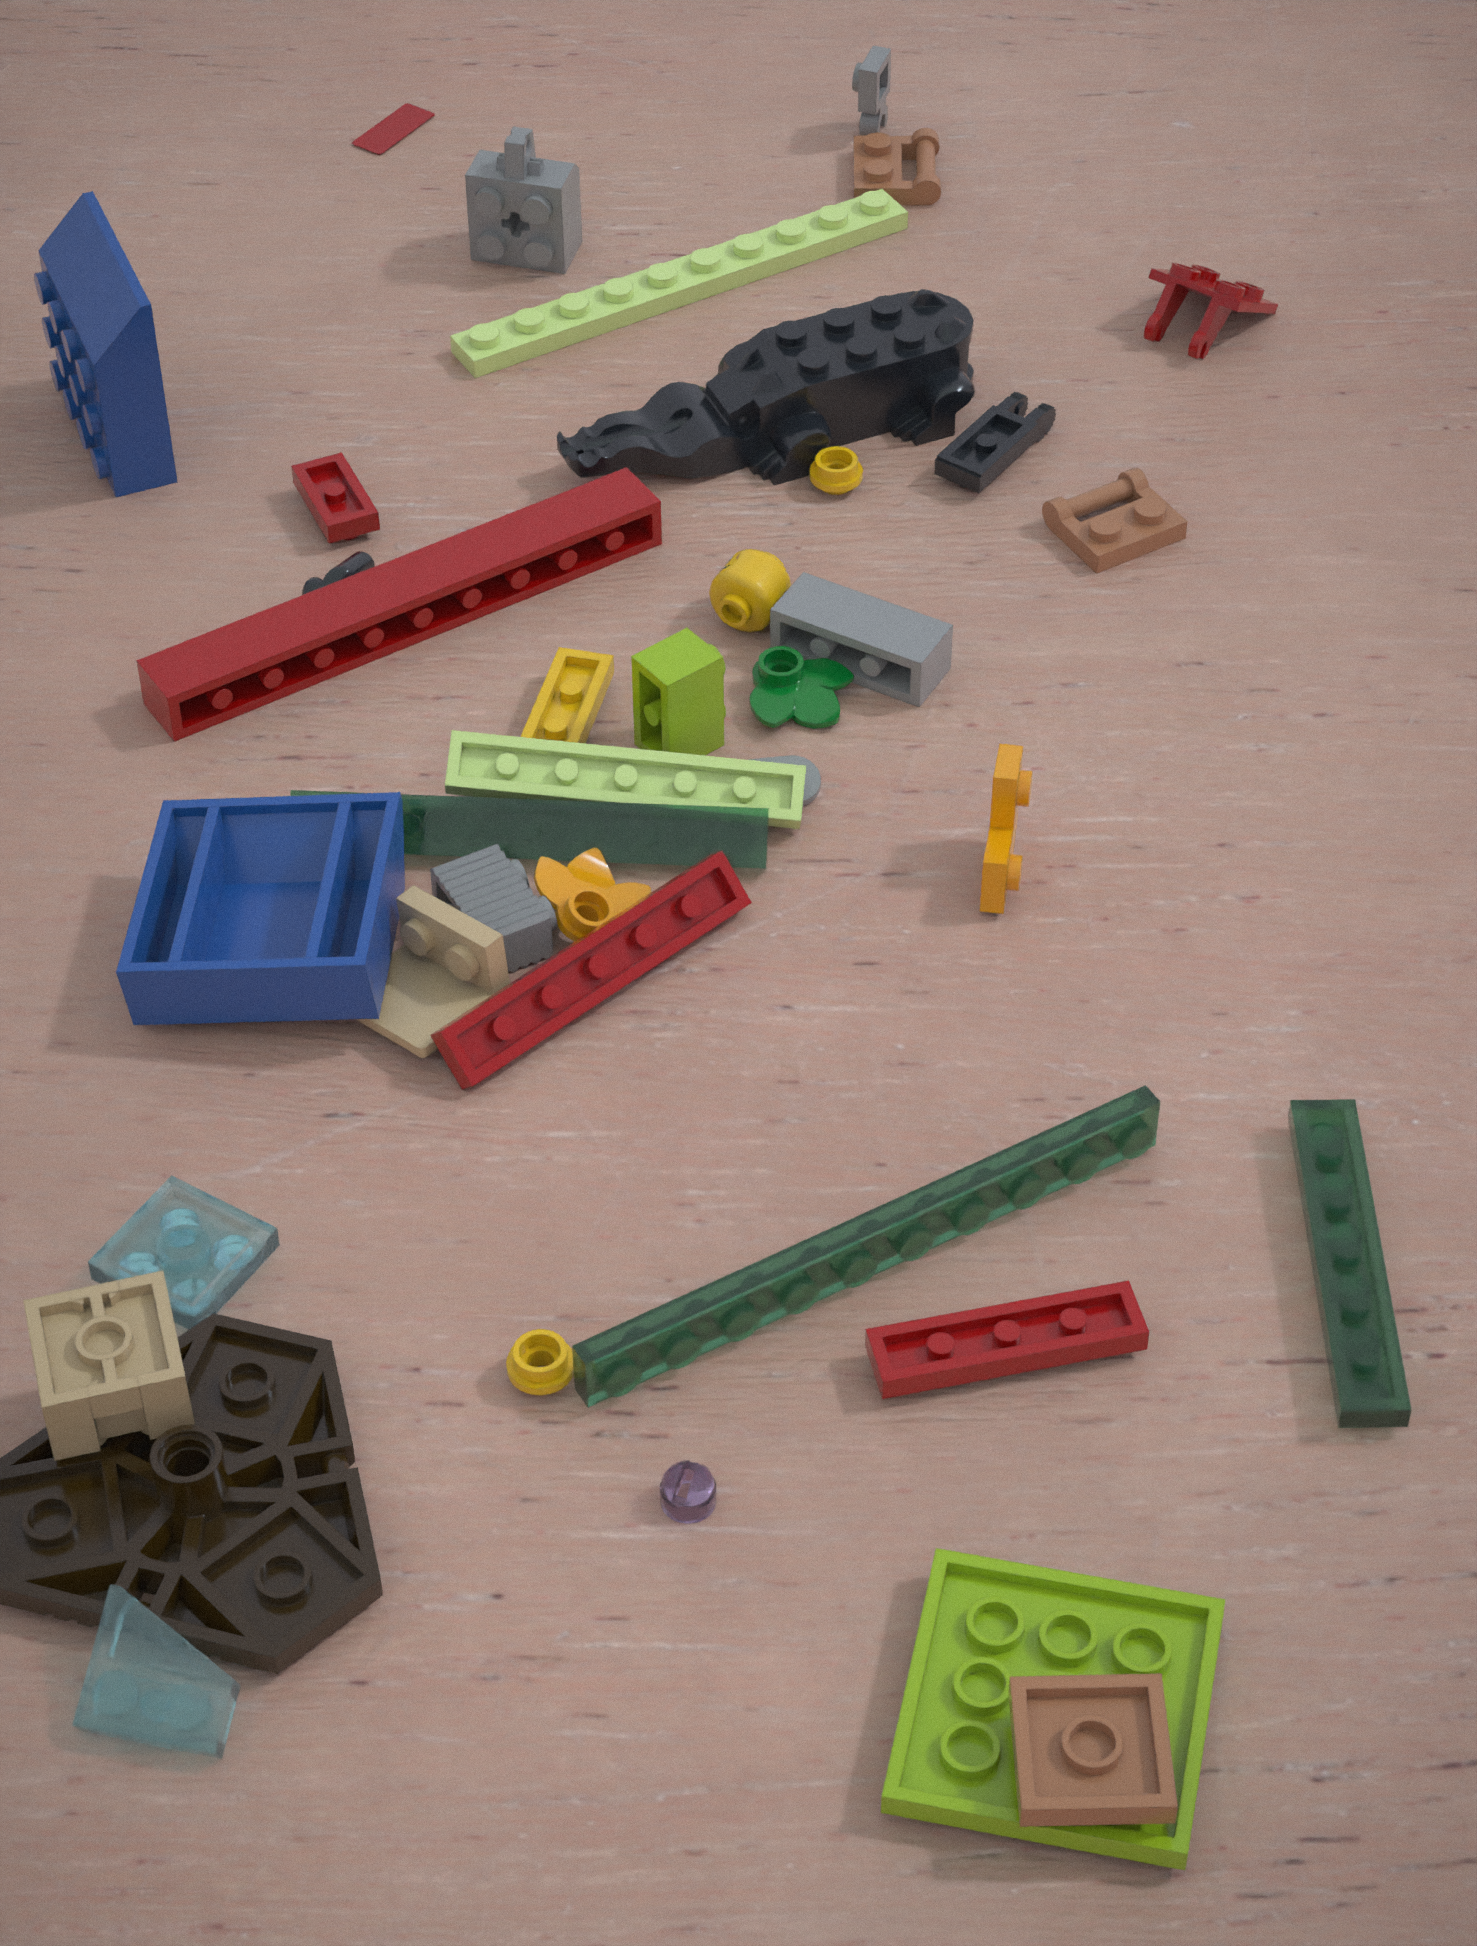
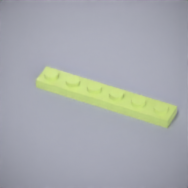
[445,730,806,829]

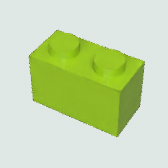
[631,628,726,755]

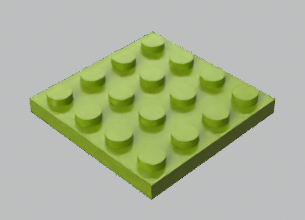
[881,1548,1226,1871]

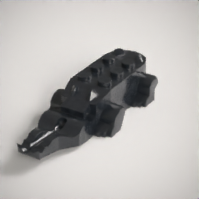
[557,289,975,485]

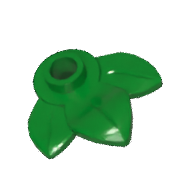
[749,646,854,729]

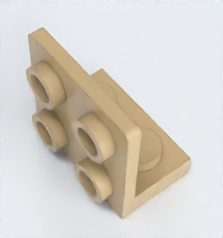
[356,885,510,1058]

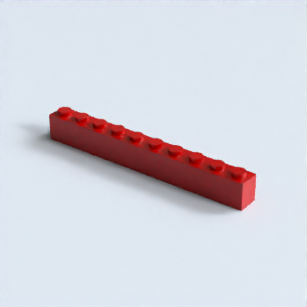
[136,467,662,742]

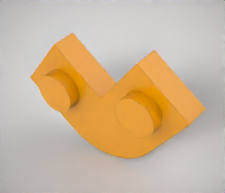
[979,743,1033,914]

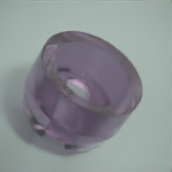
[660,1460,717,1524]

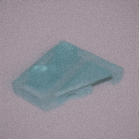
[72,1584,241,1759]

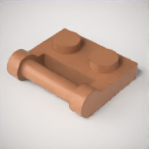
[853,128,941,205]
[1042,468,1188,574]

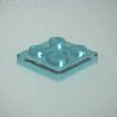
[88,1175,280,1329]

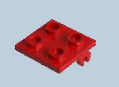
[1143,262,1278,359]

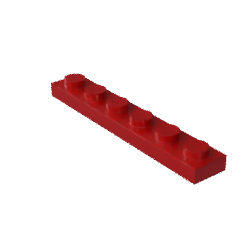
[430,850,752,1089]

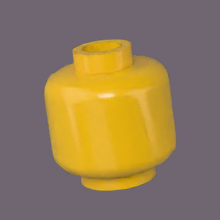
[709,549,791,632]

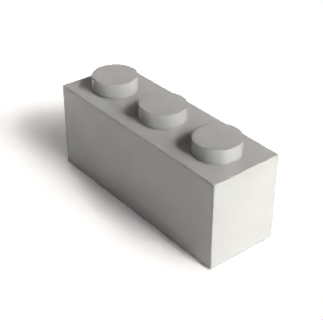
[770,572,953,707]

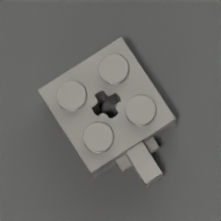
[465,127,582,274]

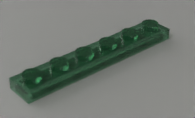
[1288,1099,1412,1428]

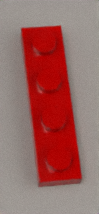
[865,1280,1149,1399]

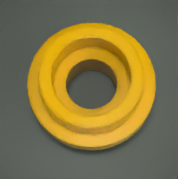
[810,446,863,495]
[506,1329,576,1395]

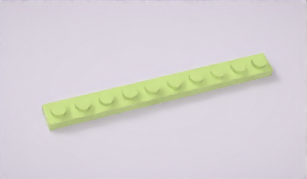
[450,189,908,378]

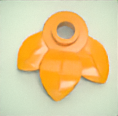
[534,847,651,942]

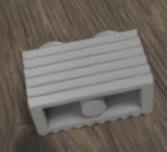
[430,844,557,972]

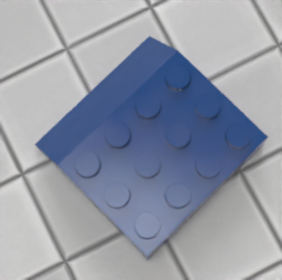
[34,191,178,498]
[116,792,405,1025]

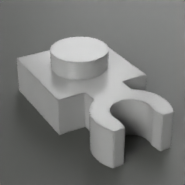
[852,45,891,136]

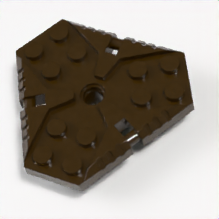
[0,1313,383,1674]

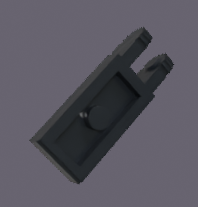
[934,392,1056,493]

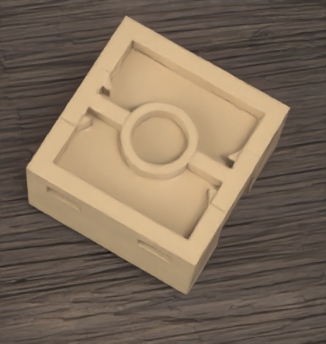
[23,1270,195,1461]

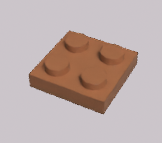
[1008,1673,1178,1827]

